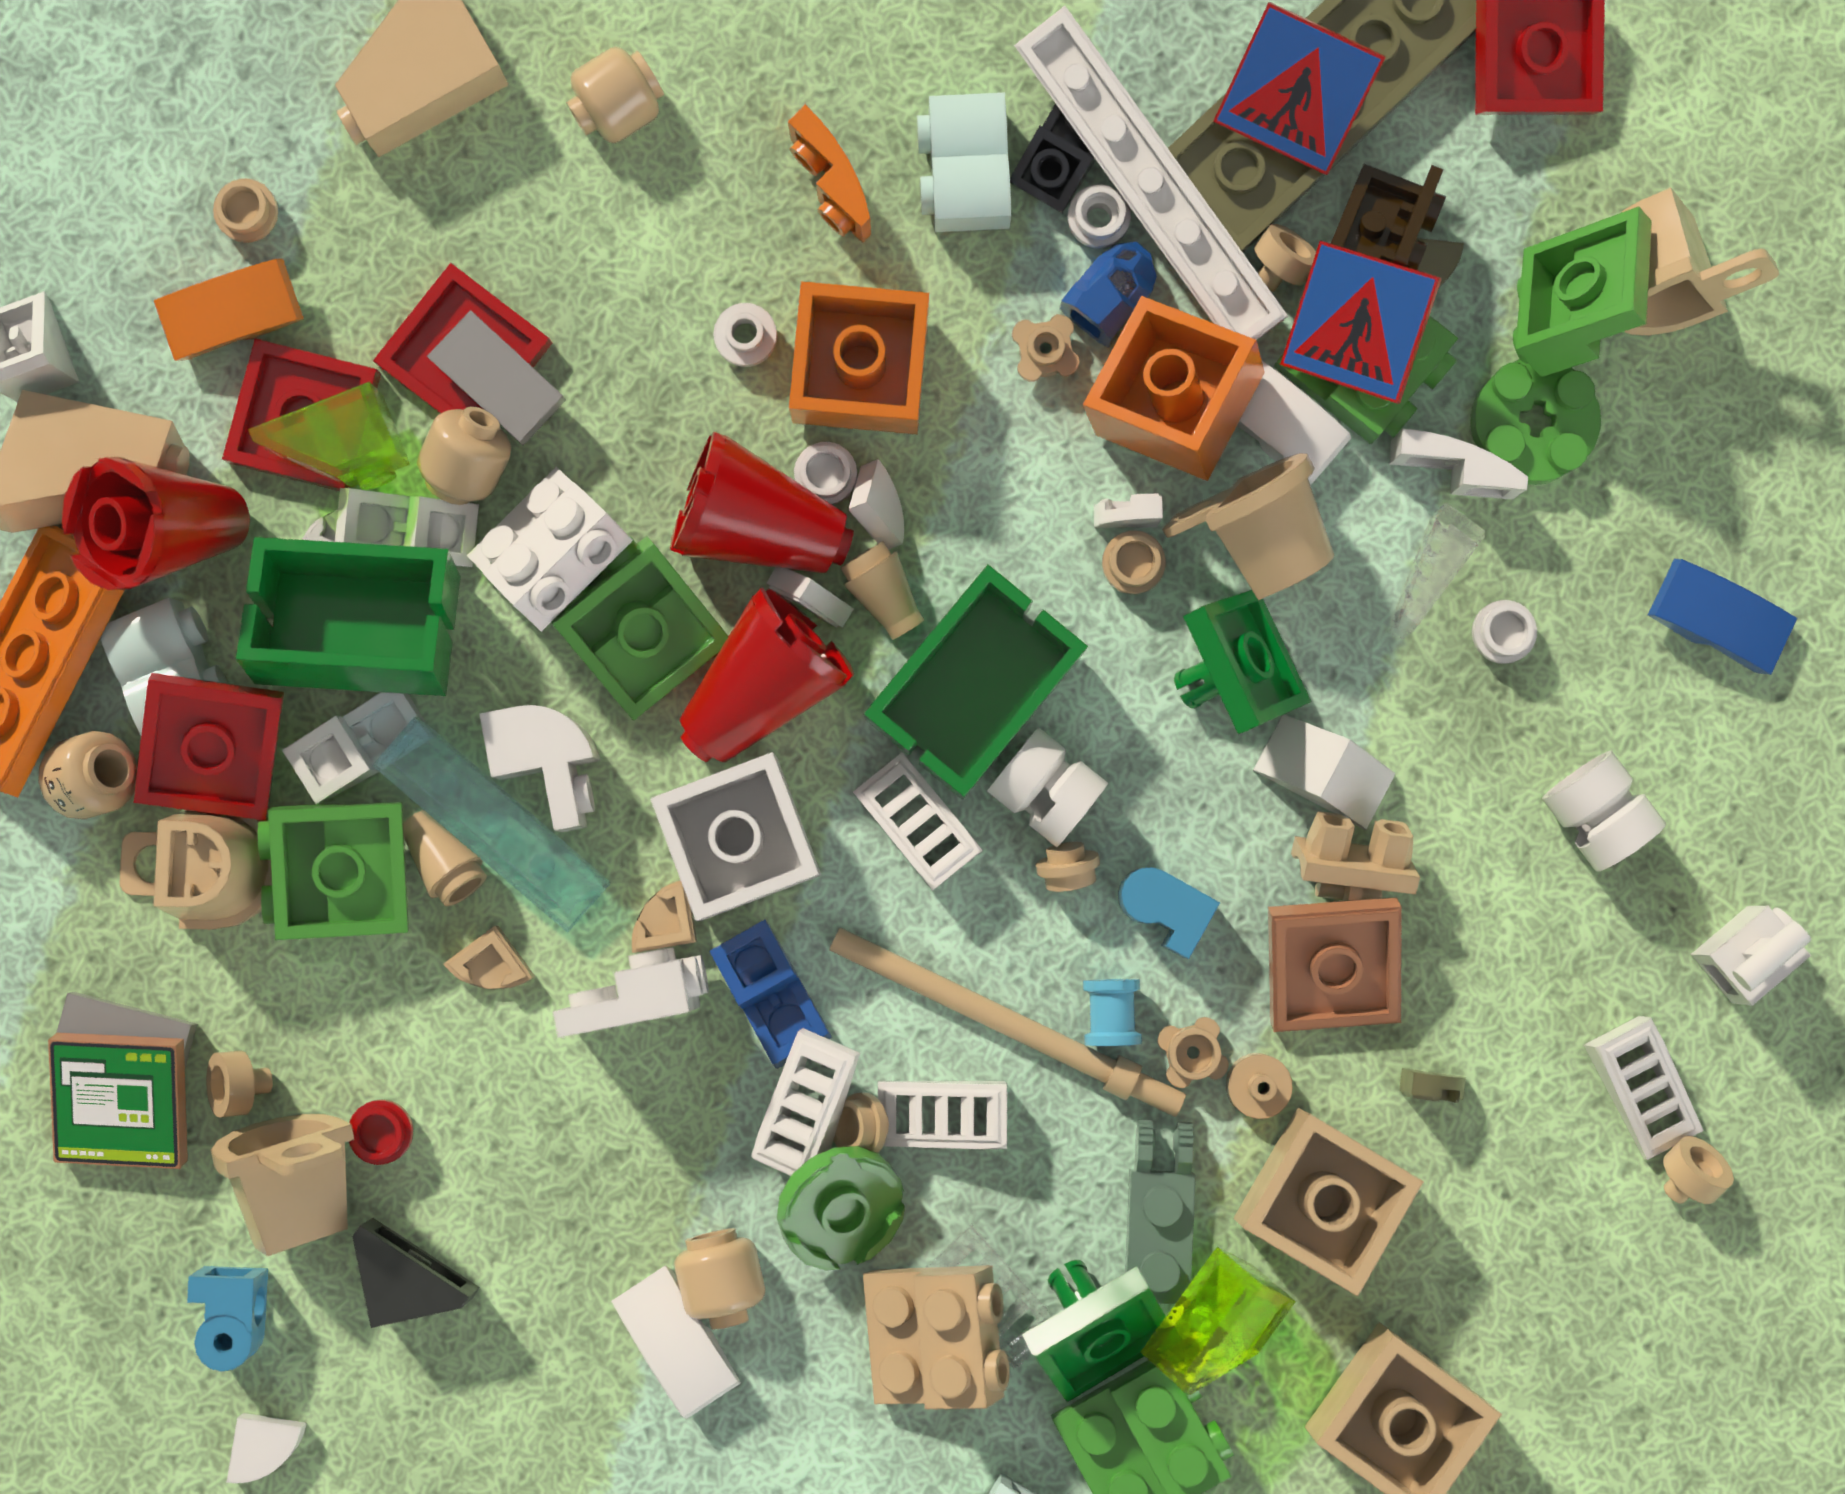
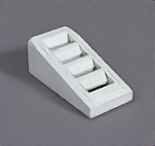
[853,752,982,891]
[1584,1016,1704,1160]
[751,1028,860,1176]
[878,1081,1007,1149]

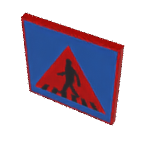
[1213,1,1386,175]
[1280,241,1442,404]

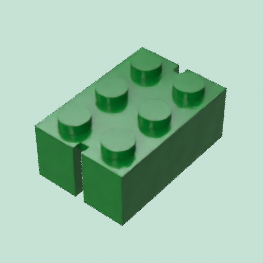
[236,537,461,696]
[864,564,1088,800]

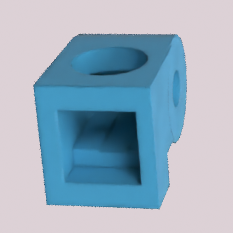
[1118,867,1220,959]
[187,1266,268,1372]

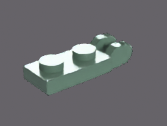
[1125,1120,1196,1305]

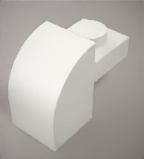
[479,705,601,832]

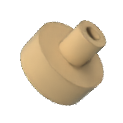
[1254,224,1316,292]
[206,1051,272,1118]
[1226,1053,1292,1119]
[1663,1136,1734,1204]

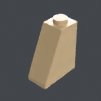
[335,0,509,157]
[0,390,189,533]

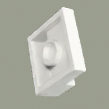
[467,467,633,632]
[553,947,709,1038]

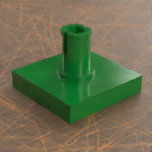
[1174,590,1312,735]
[1022,1260,1177,1402]

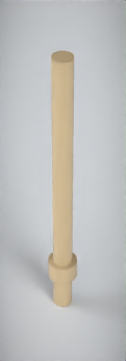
[829,927,1186,1117]

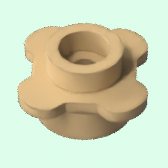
[1012,314,1079,382]
[1157,1017,1229,1088]

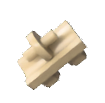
[1291,811,1420,902]

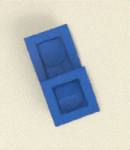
[1648,559,1798,675]
[709,919,833,1069]

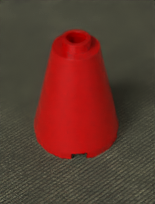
[669,432,854,574]
[62,457,250,591]
[679,587,855,763]

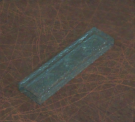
[372,716,611,933]

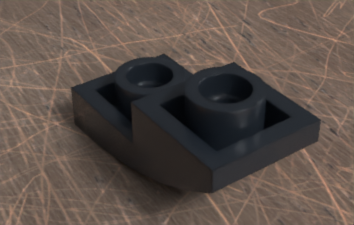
[1010,103,1096,214]

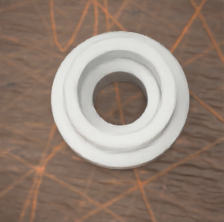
[1068,184,1131,249]
[714,303,777,367]

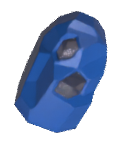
[1060,241,1157,348]

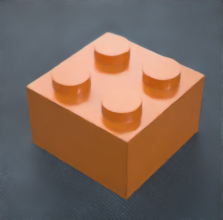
[789,281,929,435]
[1083,296,1265,481]

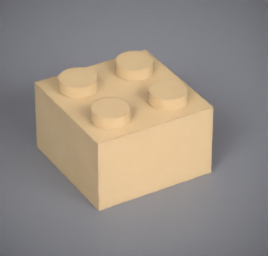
[1233,1107,1424,1296]
[1305,1322,1502,1494]

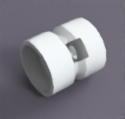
[987,727,1108,848]
[1542,750,1666,872]

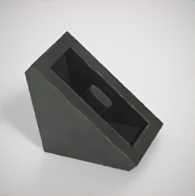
[352,1218,480,1328]

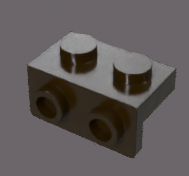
[1331,164,1446,270]

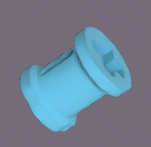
[1083,979,1142,1046]

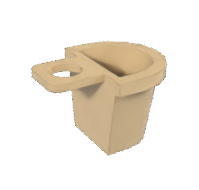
[1621,188,1779,336]
[1162,453,1334,600]
[120,810,272,930]
[211,1114,354,1256]

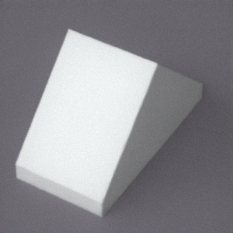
[0,291,79,403]
[1253,715,1396,830]

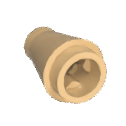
[840,541,924,640]
[404,809,487,906]

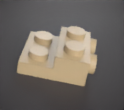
[863,1265,1010,1409]

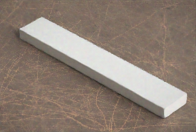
[1014,6,1289,340]

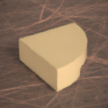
[632,880,697,953]
[443,926,535,990]

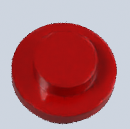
[348,1100,413,1165]

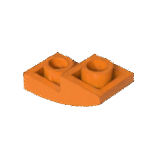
[788,104,871,243]
[153,258,304,361]

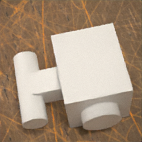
[1691,906,1811,1006]

